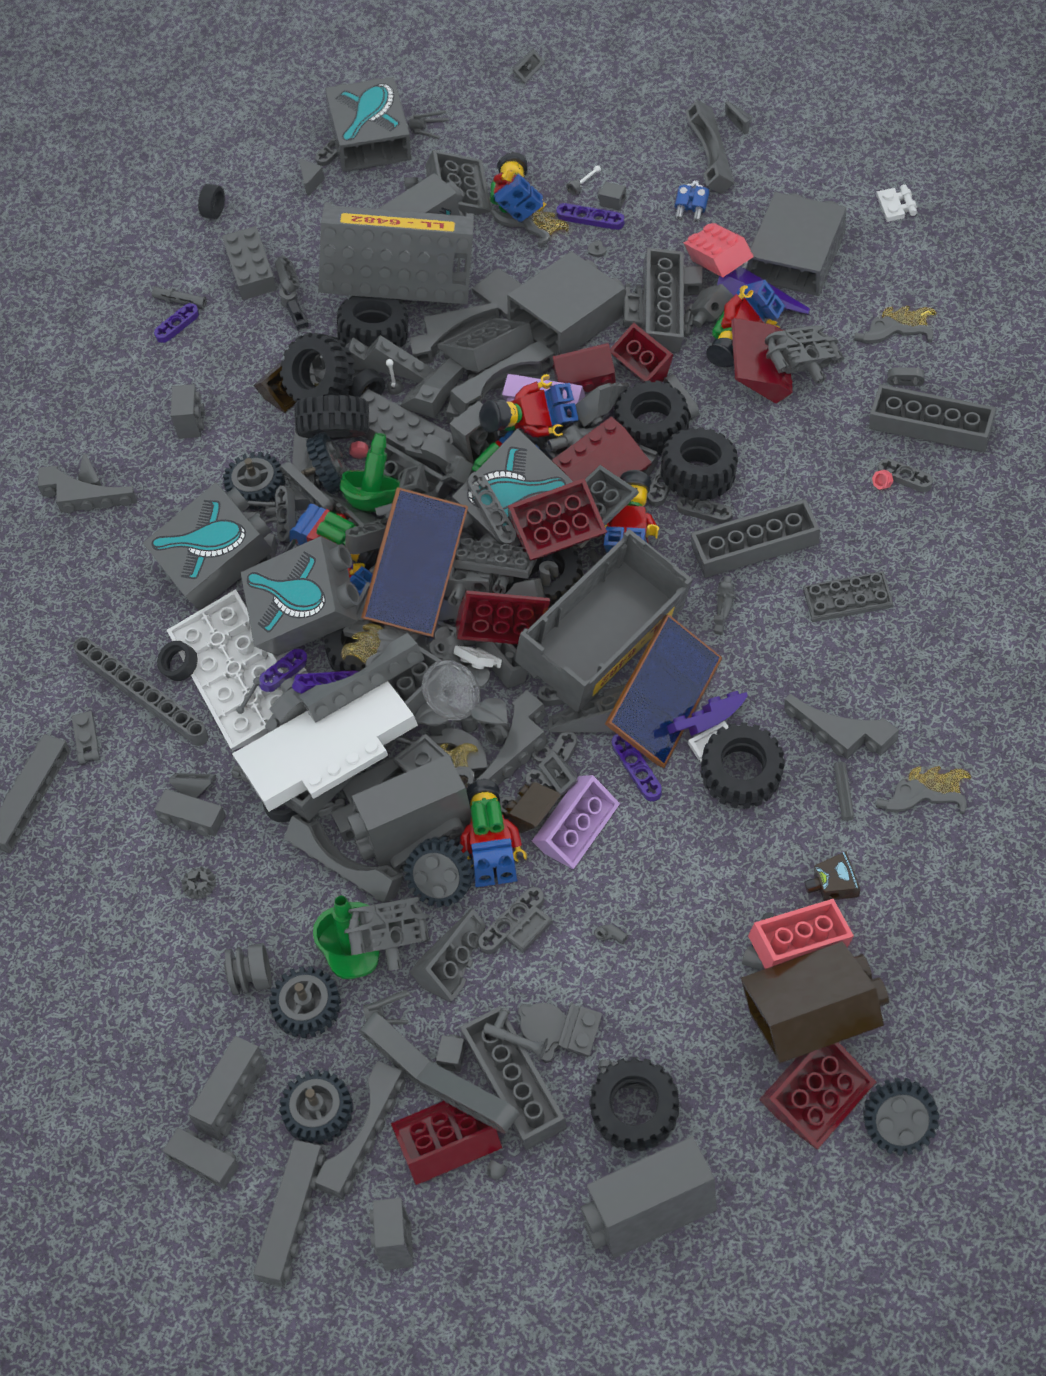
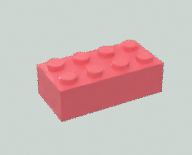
[684,223,753,278]
[748,899,853,969]

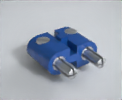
[674,181,710,221]

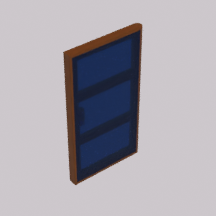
[361,487,468,638]
[605,614,722,768]

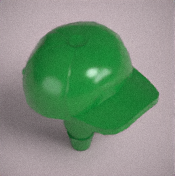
[340,433,400,512]
[313,895,380,979]

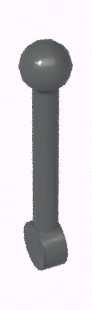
[236,677,260,714]

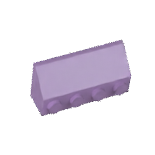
[502,374,585,415]
[532,775,620,869]

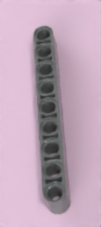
[73,637,209,746]

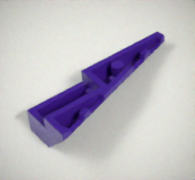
[717,266,810,315]

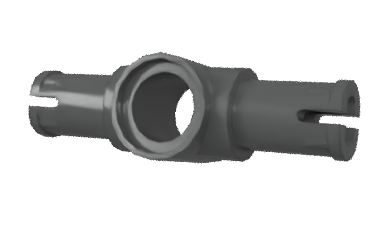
[546,425,599,453]

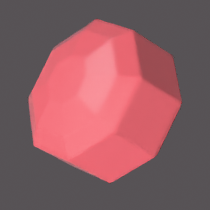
[349,441,369,459]
[872,470,893,490]

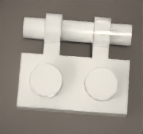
[877,185,917,222]

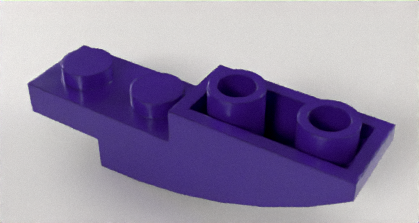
[667,691,748,736]

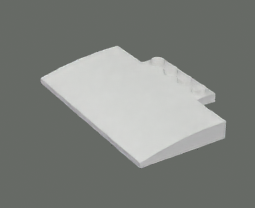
[167,589,308,751]
[232,681,418,811]

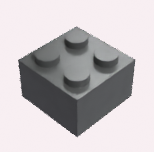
[170,384,205,439]

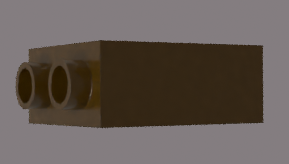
[741,941,889,1063]

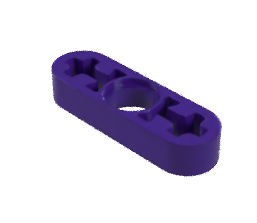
[154,303,199,343]
[259,649,307,692]

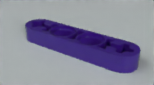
[556,203,625,230]
[292,671,359,694]
[612,734,662,802]

